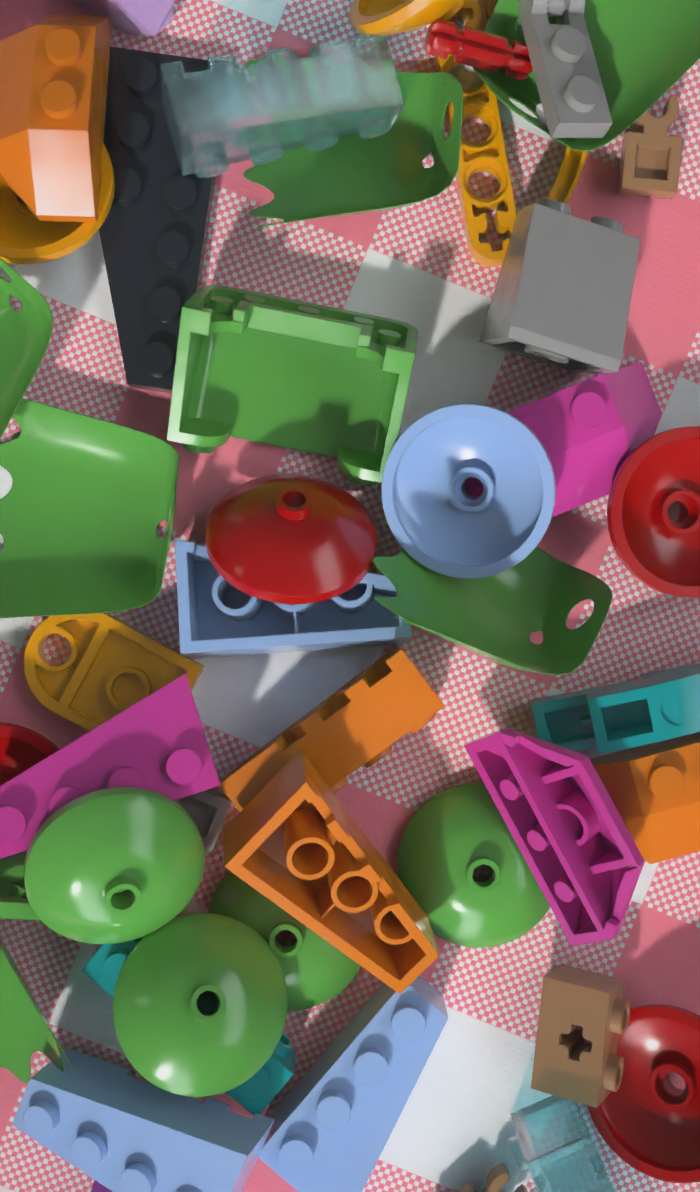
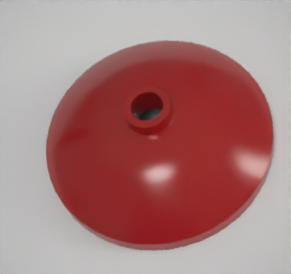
[607,426,700,597]
[205,474,377,604]
[587,1004,700,1183]

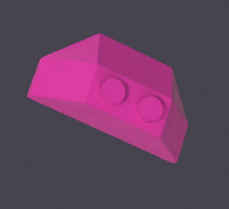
[465,362,662,517]
[464,728,645,946]

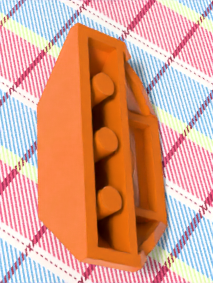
[0,14,112,222]
[590,732,700,864]

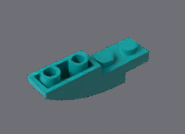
[531,663,700,754]

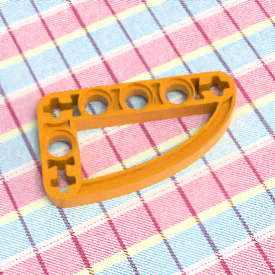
[435,0,588,267]

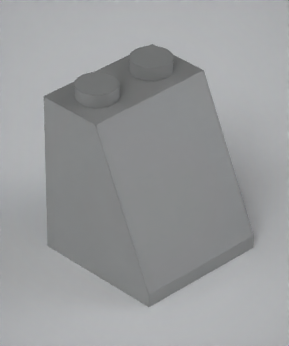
[479,199,640,374]

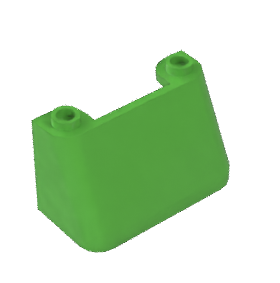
[167,285,419,486]

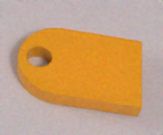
[24,613,205,732]

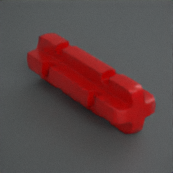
[425,18,533,80]

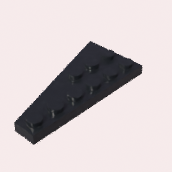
[99,46,231,393]

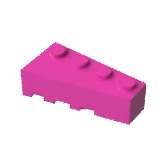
[0,673,221,859]

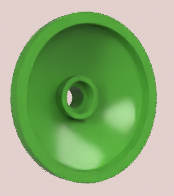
[397,782,550,948]
[24,787,205,944]
[208,871,361,1011]
[113,913,288,1097]

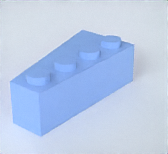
[175,539,412,659]
[258,975,448,1192]
[12,1048,275,1192]

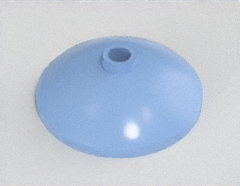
[381,404,556,579]

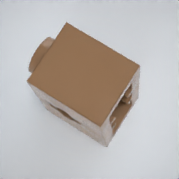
[531,964,630,1108]

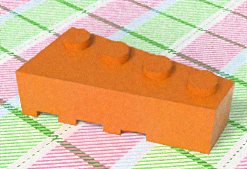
[220,644,445,812]
[223,749,440,994]

